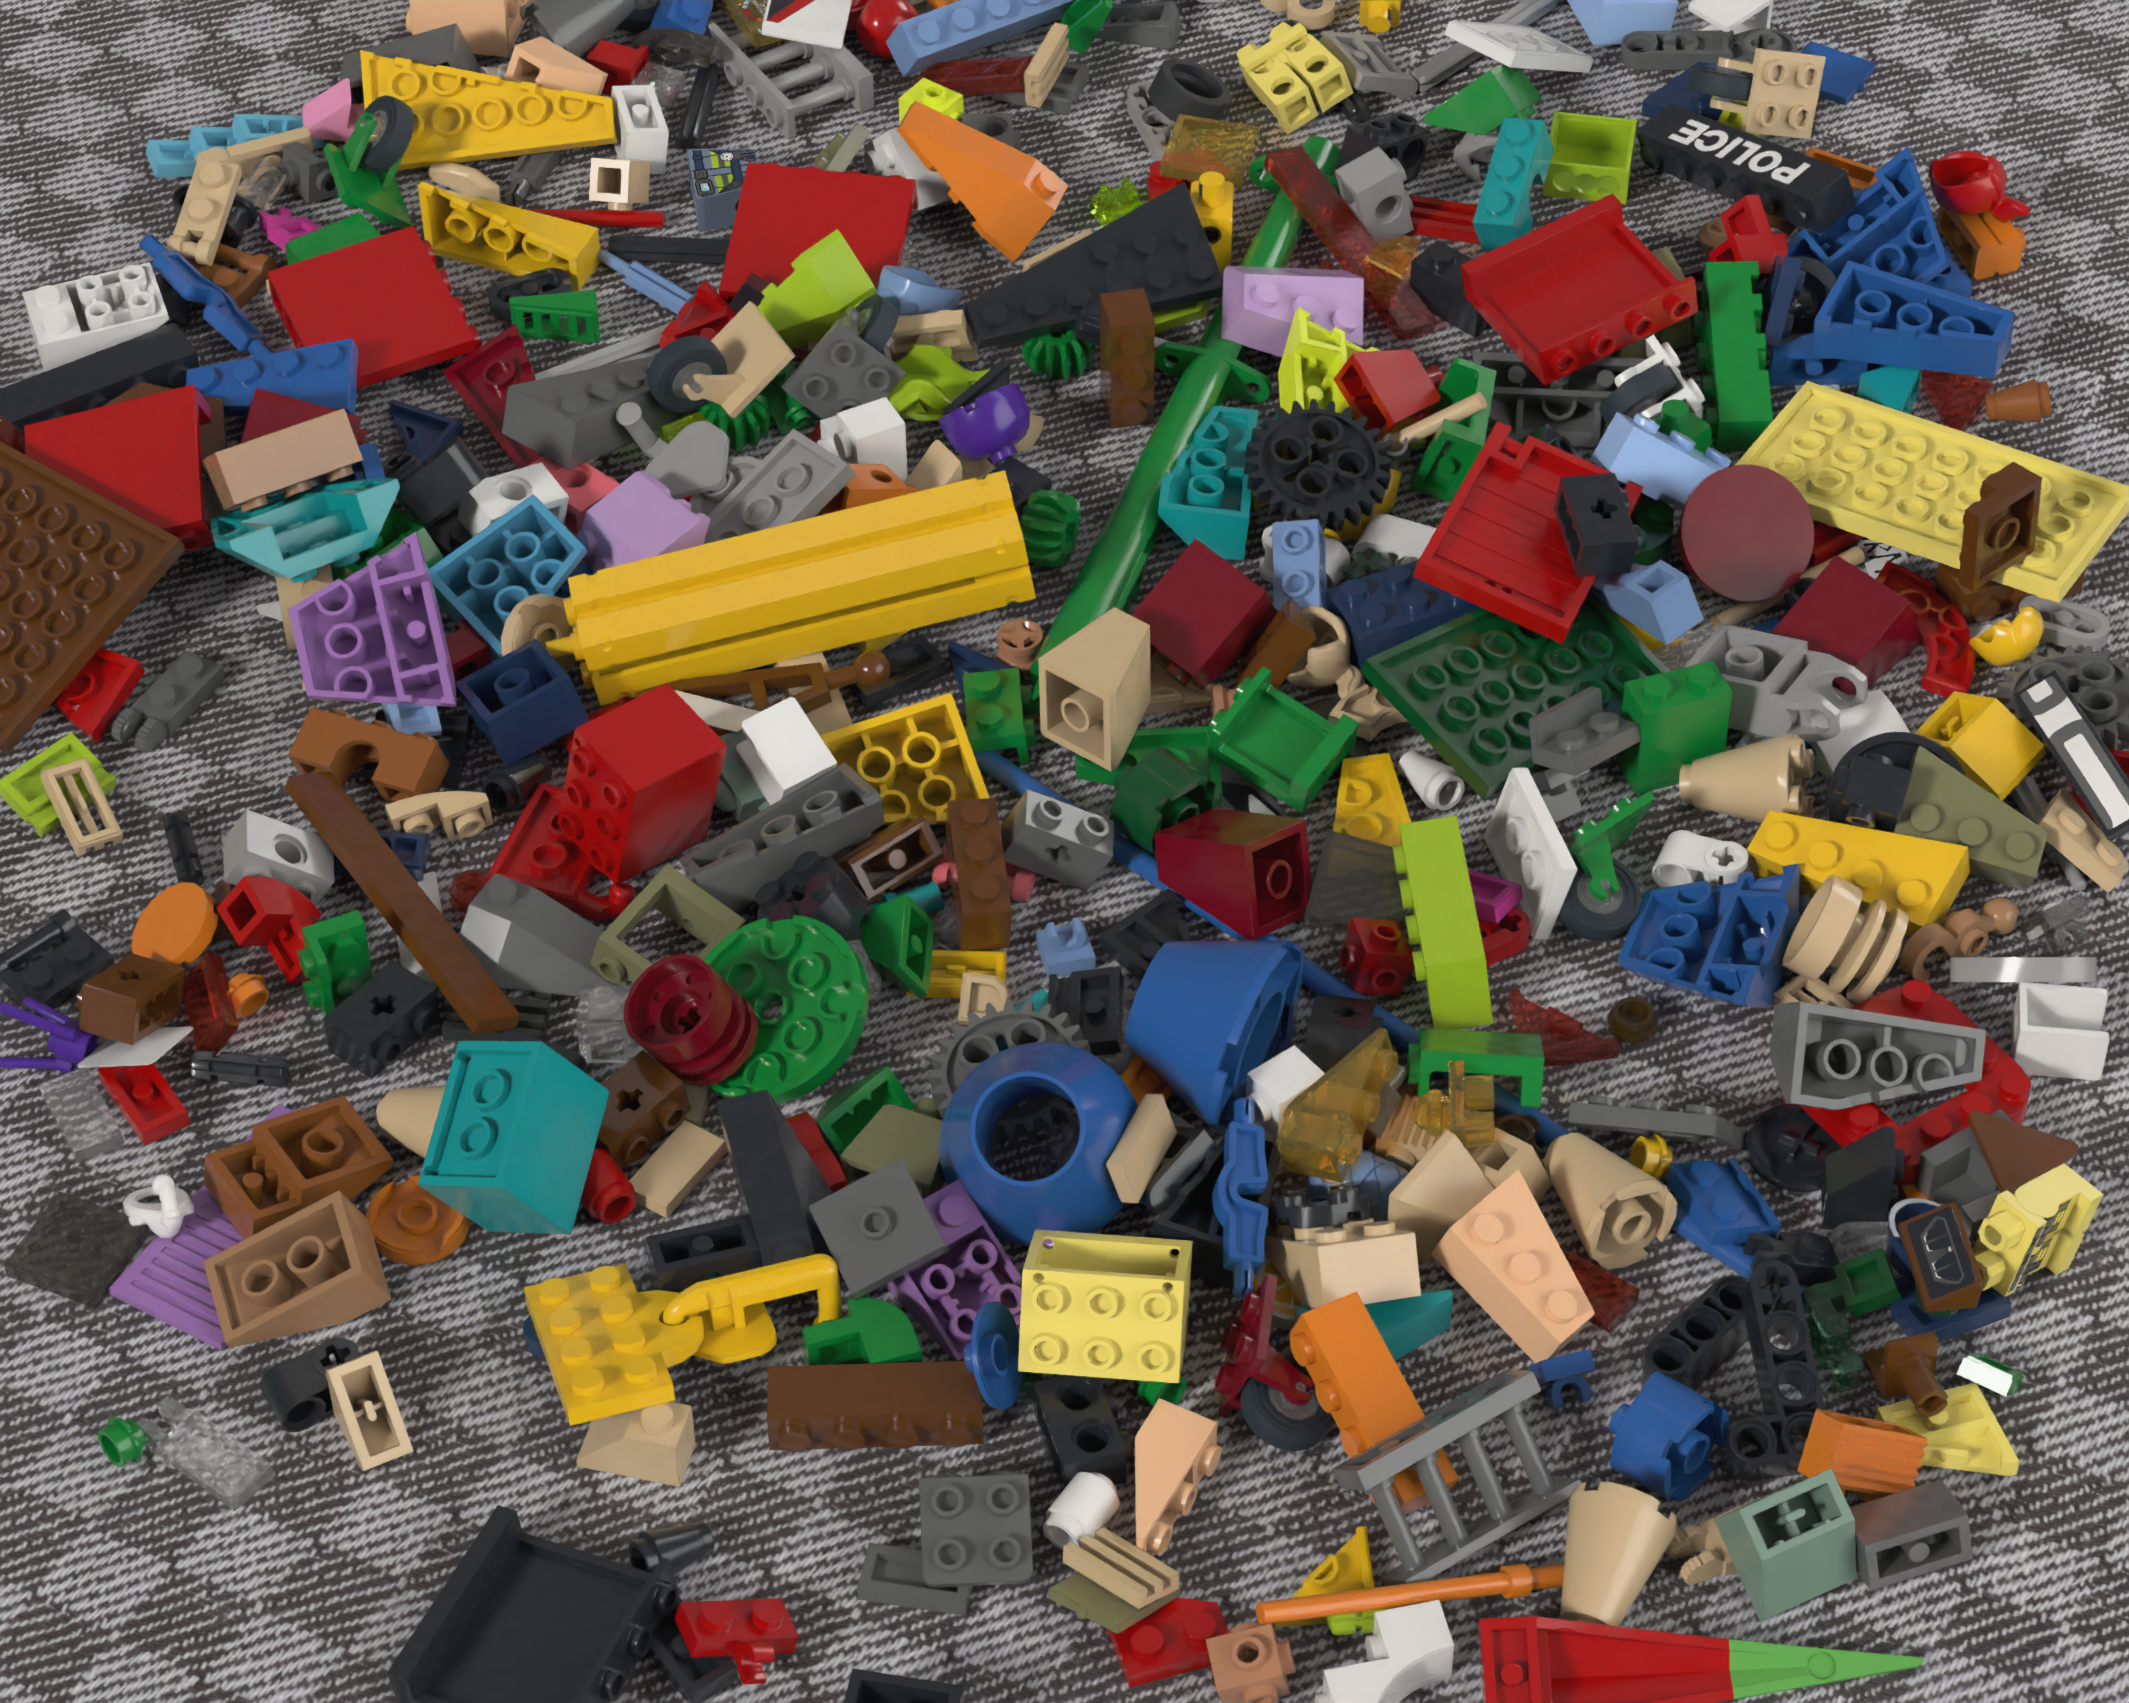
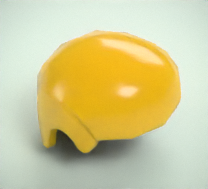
[1969,605,2044,668]

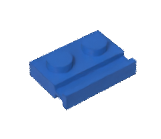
[1665,1158,1781,1246]

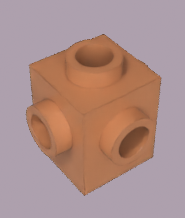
[1206,1622,1296,1703]

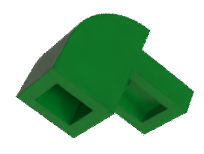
[802,1298,923,1365]

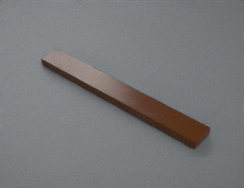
[285,772,521,1035]

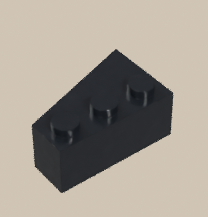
[1148,1132,1286,1289]

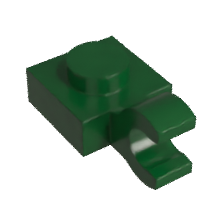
[1802,1247,1902,1325]

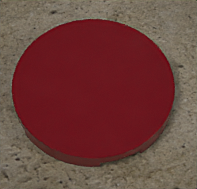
[1677,464,1814,603]

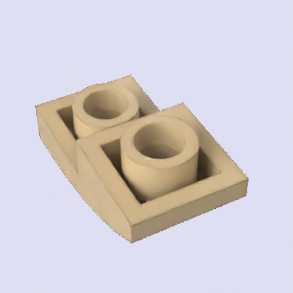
[385,791,493,841]

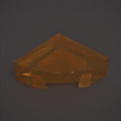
[1364,235,1421,279]

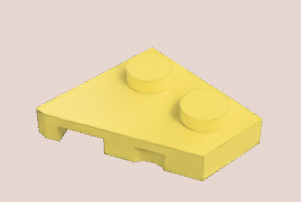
[1875,1382,2020,1476]

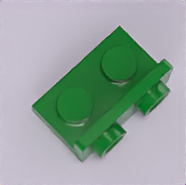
[297,910,373,1017]

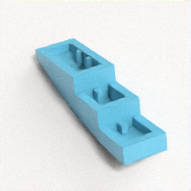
[146,114,325,178]

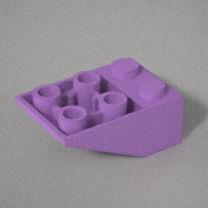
[885,1179,1022,1361]

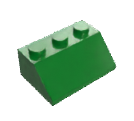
[1422,64,1542,136]

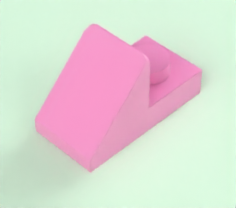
[302,78,365,142]

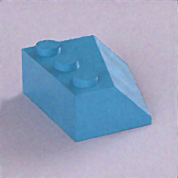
[428,494,587,660]

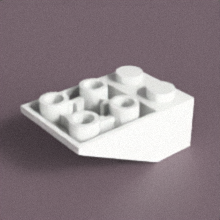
[22,262,169,372]

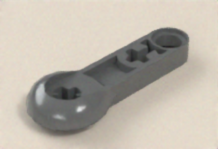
[1621,28,1798,75]

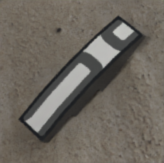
[2013,670,2129,841]

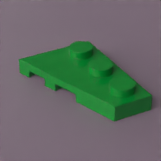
[1074,726,1222,806]

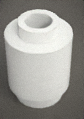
[1043,1472,1120,1550]

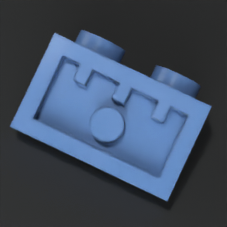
[1272,519,1327,612]

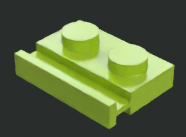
[0,732,116,838]

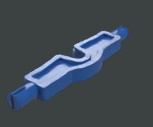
[139,234,274,357]
[1212,1098,1268,1300]

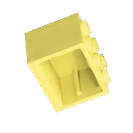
[1018,1229,1193,1383]

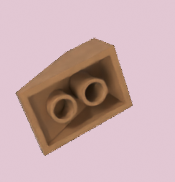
[203,1190,392,1348]

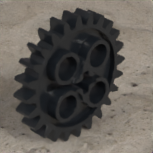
[1243,399,1392,532]

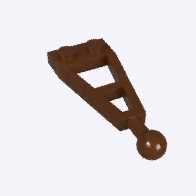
[635,650,891,736]

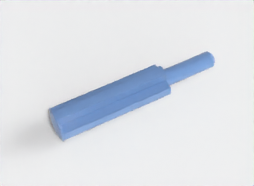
[598,249,696,314]

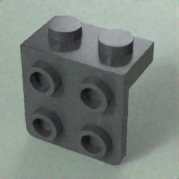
[919,1471,1033,1588]

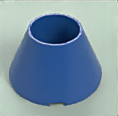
[1125,941,1303,1134]
[939,1042,1138,1247]

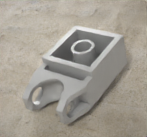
[1684,623,1868,741]

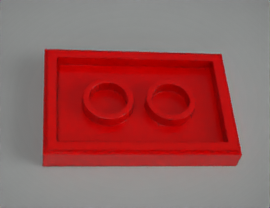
[485,783,598,911]

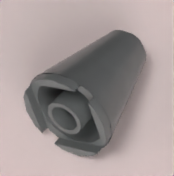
[520,0,635,60]

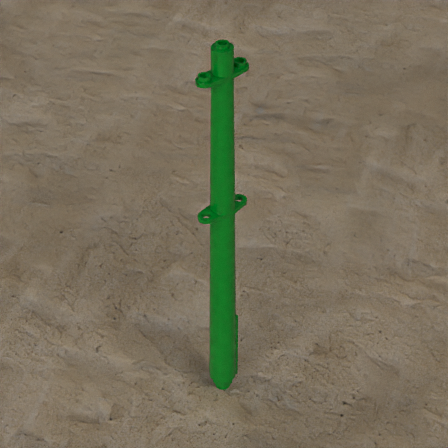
[1029,136,1346,716]

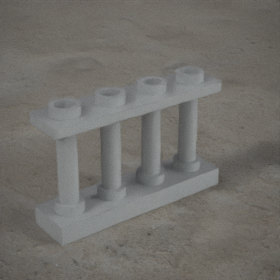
[704,22,874,140]

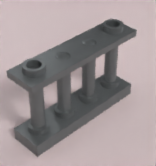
[1333,1369,1582,1586]

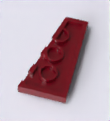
[442,324,543,469]

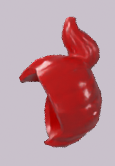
[1928,150,2031,223]

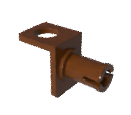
[1863,1331,1948,1417]

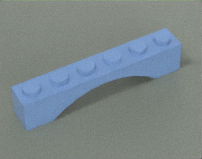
[1591,560,1704,645]

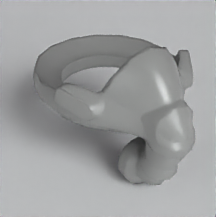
[1453,133,1499,181]

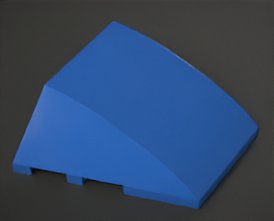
[1787,146,1949,284]
[1618,864,1800,1008]

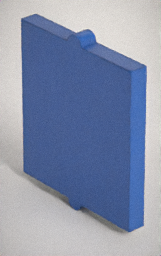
[1801,41,1875,105]

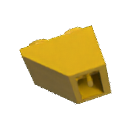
[1914,691,2046,801]

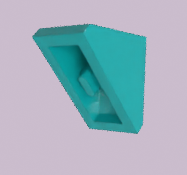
[1857,366,1923,414]

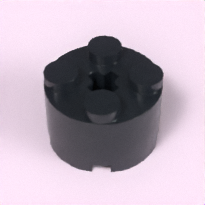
[754,851,872,947]

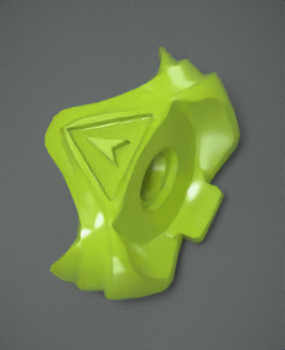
[887,344,991,421]

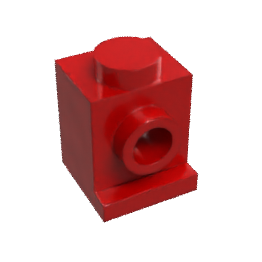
[585,39,652,96]

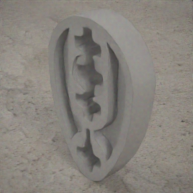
[1950,957,2097,982]

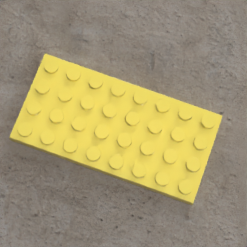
[1735,381,2129,603]

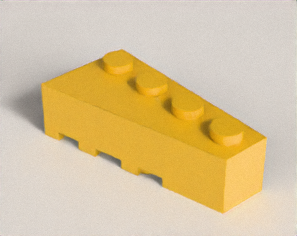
[1746,810,1970,937]

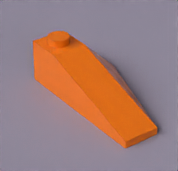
[897,101,1069,262]

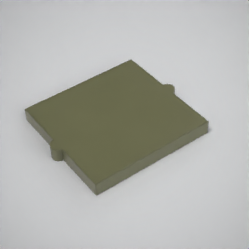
[1048,1572,1181,1634]

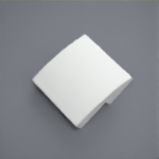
[1808,689,1910,782]

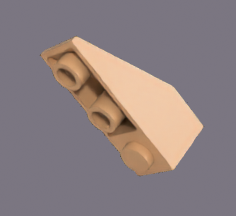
[1135,1398,1222,1556]

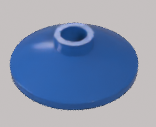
[964,1301,1023,1409]

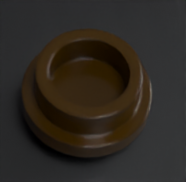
[1607,997,1658,1044]

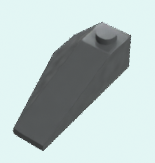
[459,873,655,1008]

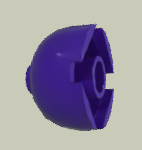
[938,383,1030,465]

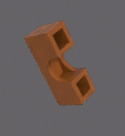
[288,707,450,803]

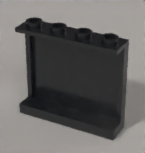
[387,1505,679,1703]

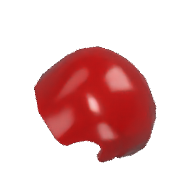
[855,0,919,59]

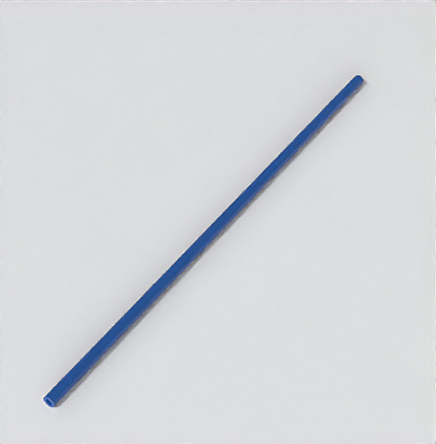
[966,733,1806,1305]

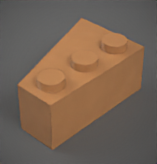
[202,408,363,513]

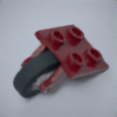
[1214,1274,1335,1451]

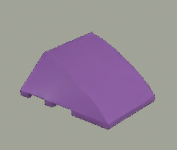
[288,532,457,707]

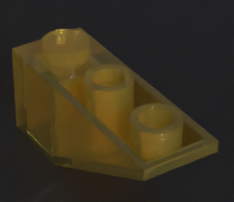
[1276,1028,1398,1183]

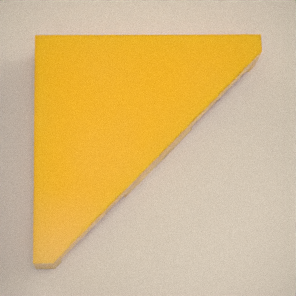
[1275,1526,1375,1627]

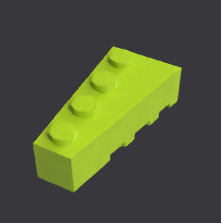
[1392,815,1493,1030]

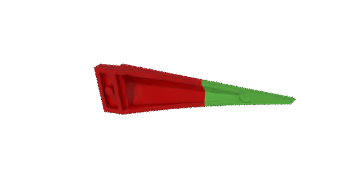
[1478,1616,1924,1703]

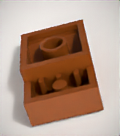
[203,1095,393,1240]

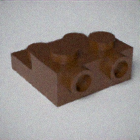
[1959,461,2042,592]

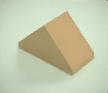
[326,1350,414,1471]

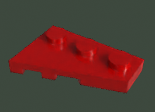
[51,648,145,744]

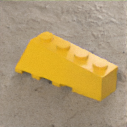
[418,181,600,291]

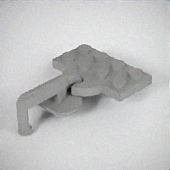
[616,402,855,544]

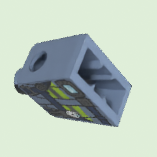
[687,148,758,232]

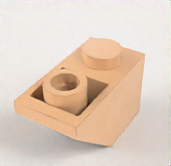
[504,36,608,96]

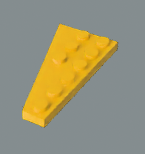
[360,50,618,171]

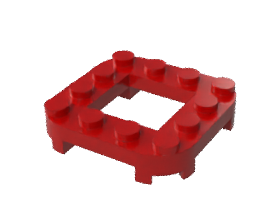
[1782,980,2031,1184]

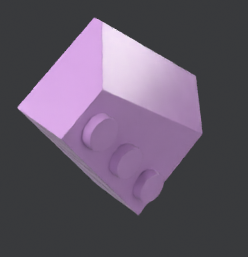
[1221,266,1364,357]
[577,470,710,574]

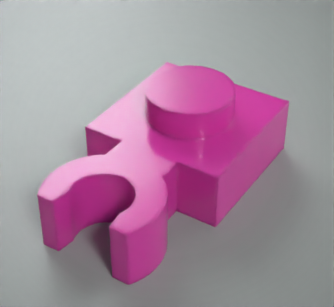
[259,207,321,254]

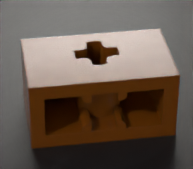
[77,953,185,1046]
[594,1050,691,1170]

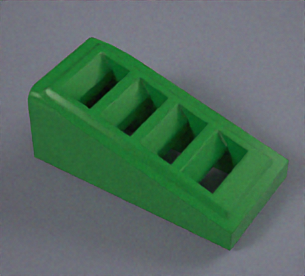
[1061,0,1113,54]
[509,290,601,343]

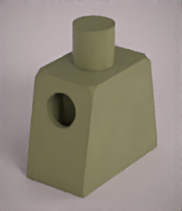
[840,1097,945,1199]

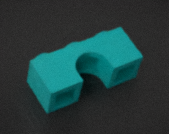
[1473,117,1554,252]

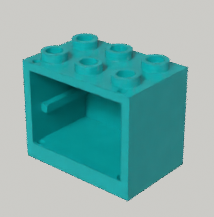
[418,1041,610,1235]

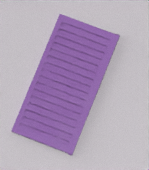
[109,1104,368,1351]

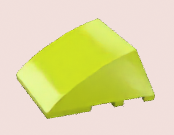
[1278,307,1426,449]

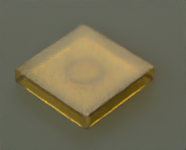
[1160,114,1260,189]

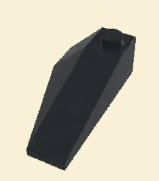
[716,1089,846,1284]

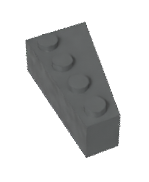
[502,355,690,469]

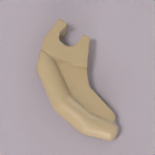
[428,162,501,203]

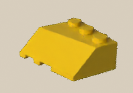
[819,692,990,825]

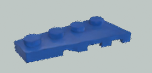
[186,338,358,416]

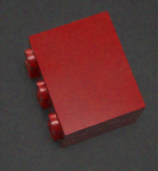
[557,683,727,884]

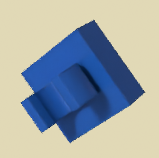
[1528,1349,1596,1410]

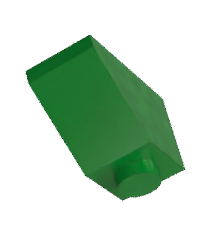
[855,894,935,998]

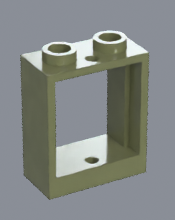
[589,864,746,992]

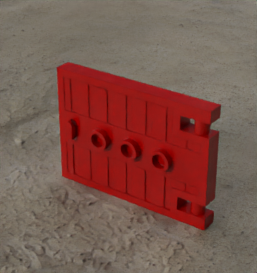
[1413,421,1643,644]

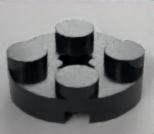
[1267,1182,1373,1229]

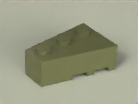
[1891,745,2049,891]

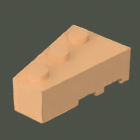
[1431,1169,1595,1364]

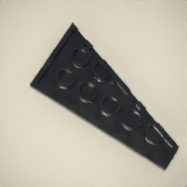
[965,182,1223,350]

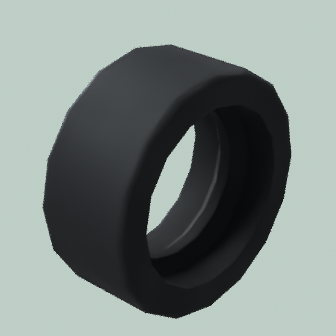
[1148,58,1231,131]

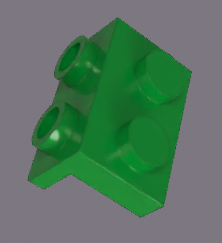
[963,667,1037,765]

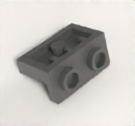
[1529,686,1640,776]

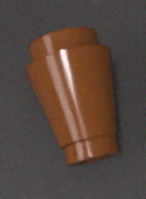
[1985,379,2051,423]

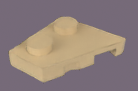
[2037,788,2129,893]

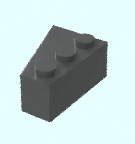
[339,23,482,104]

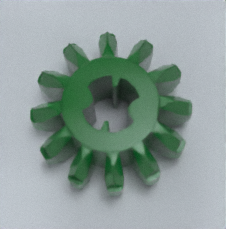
[1022,329,1095,381]
[696,393,771,452]
[1019,489,1082,568]

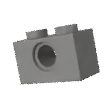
[1335,146,1414,253]
[223,809,334,906]

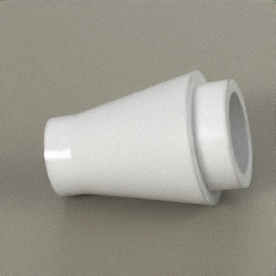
[1397,750,1465,810]

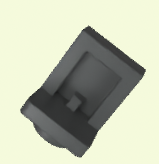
[280,142,338,203]

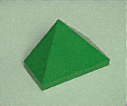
[815,1066,915,1166]

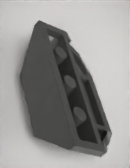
[1472,351,1646,449]

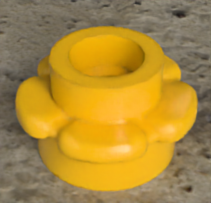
[1629,1134,1673,1180]

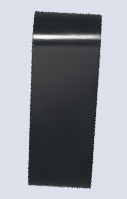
[1641,1275,1749,1391]

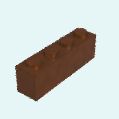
[767,1361,984,1452]

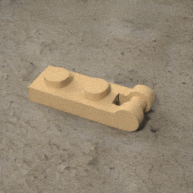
[167,159,242,266]

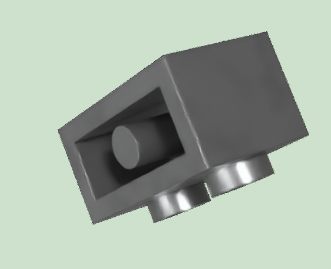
[1850,1479,1973,1591]

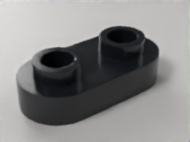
[488,268,572,322]

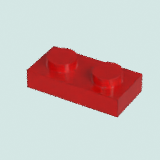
[98,1063,190,1146]

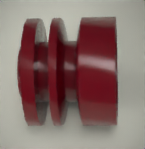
[623,954,758,1087]

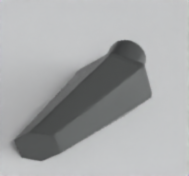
[1364,1062,1409,1139]

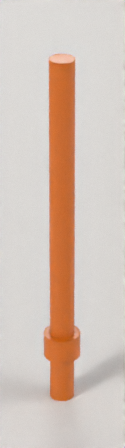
[1256,1563,1564,1625]

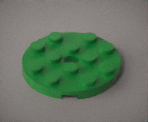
[703,915,869,1105]

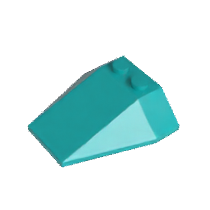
[210,477,400,583]

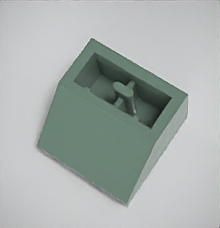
[1714,1468,1856,1622]

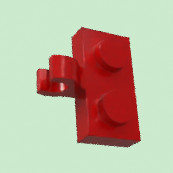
[674,1598,799,1684]

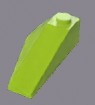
[757,229,878,350]

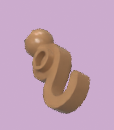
[1899,897,2019,982]

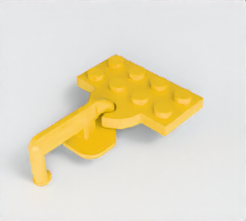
[524,1254,842,1426]

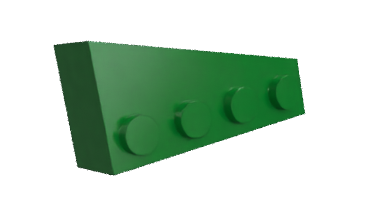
[1691,261,1773,452]

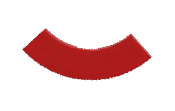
[1876,561,1976,698]

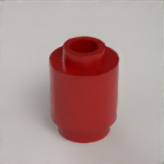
[580,1149,636,1224]

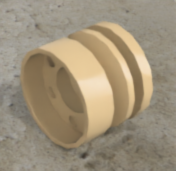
[1783,874,1909,1005]

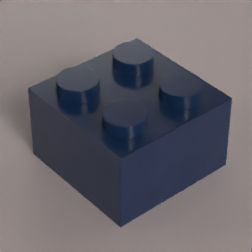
[455,639,590,765]

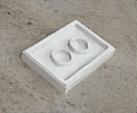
[1484,768,1577,939]

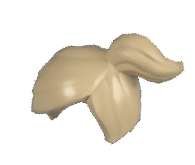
[1285,606,1366,699]

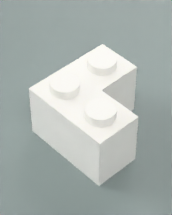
[864,127,952,215]
[817,397,908,483]

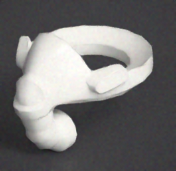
[123,1174,194,1239]

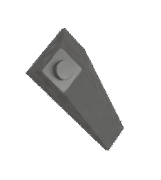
[1770,1001,1986,1111]

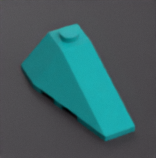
[1158,405,1258,561]

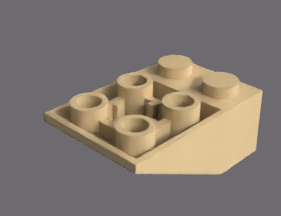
[1264,1213,1421,1308]

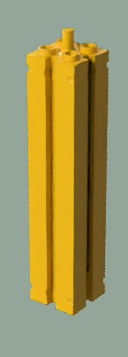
[545,470,1036,706]

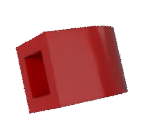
[1707,195,1788,286]
[216,876,322,984]

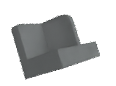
[1915,1109,2013,1209]

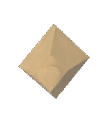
[1388,1130,1495,1263]

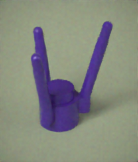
[0,997,98,1074]

